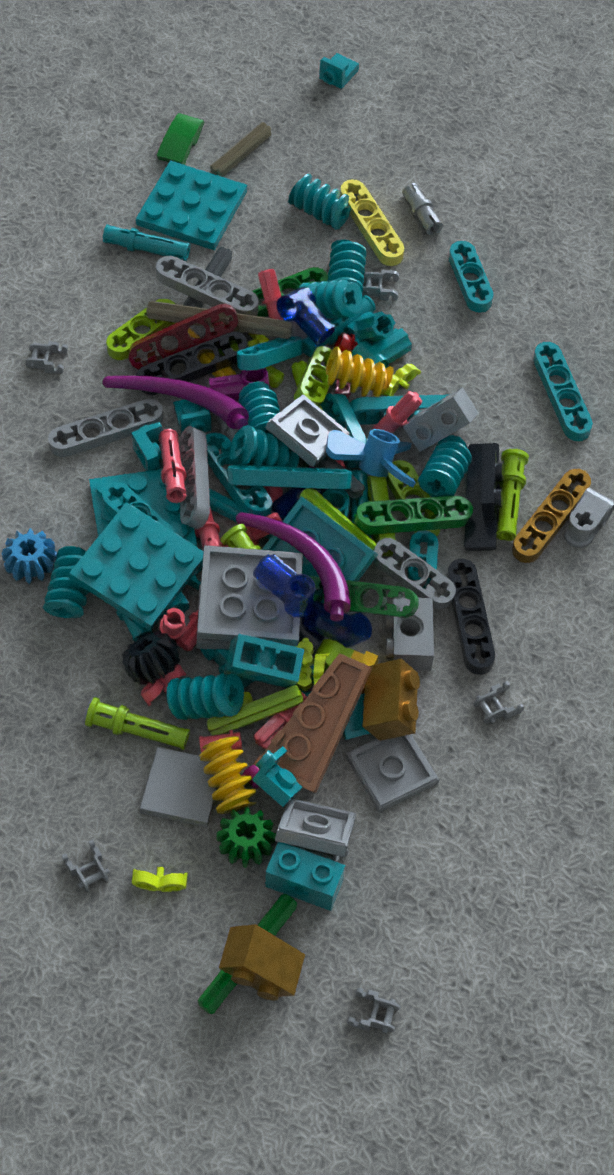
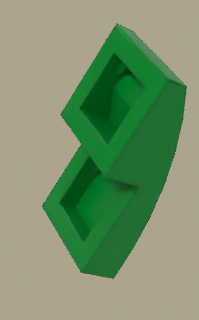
[157,113,205,165]

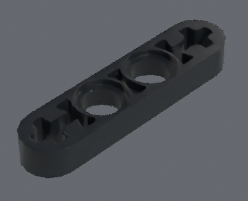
[136,332,249,395]
[447,558,495,675]

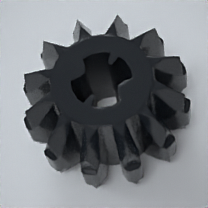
[122,631,180,685]

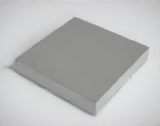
[265,395,350,467]
[346,735,439,813]
[140,747,218,828]
[275,799,356,857]

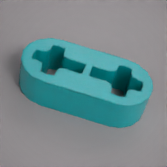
[407,530,439,589]

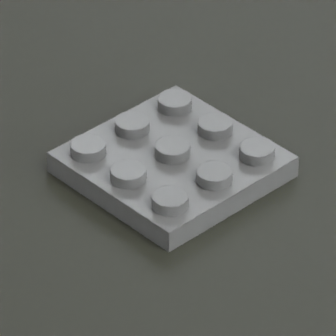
[197,545,303,646]

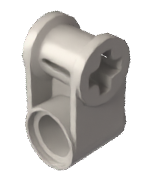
[564,487,614,548]

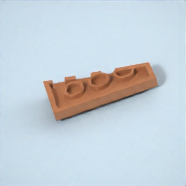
[253,653,372,793]

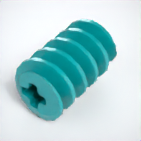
[288,173,351,230]
[327,239,367,293]
[296,280,363,320]
[238,382,280,438]
[230,425,299,467]
[418,435,472,497]
[42,546,89,618]
[166,673,244,720]

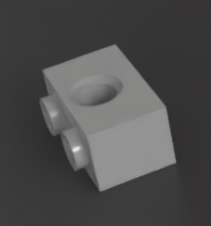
[403,387,479,452]
[385,597,434,671]

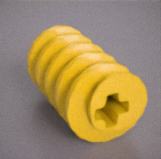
[326,346,394,397]
[199,736,257,814]

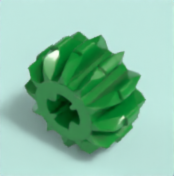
[216,806,276,868]

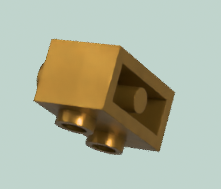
[363,659,420,741]
[219,924,305,1001]

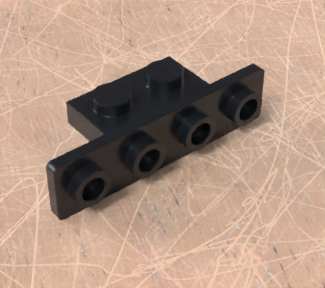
[464,443,504,551]

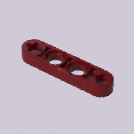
[129,304,238,369]

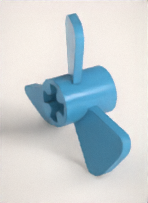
[326,429,416,488]

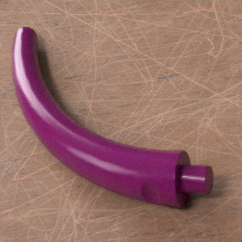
[102,376,249,429]
[236,512,351,621]

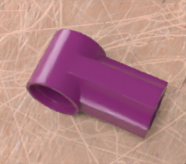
[209,368,270,401]

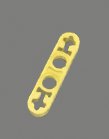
[340,179,404,266]

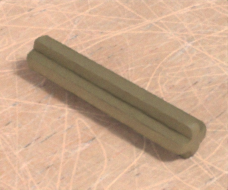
[210,122,271,177]

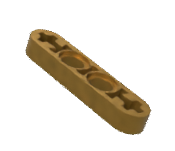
[512,469,591,563]

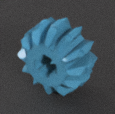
[2,528,57,585]

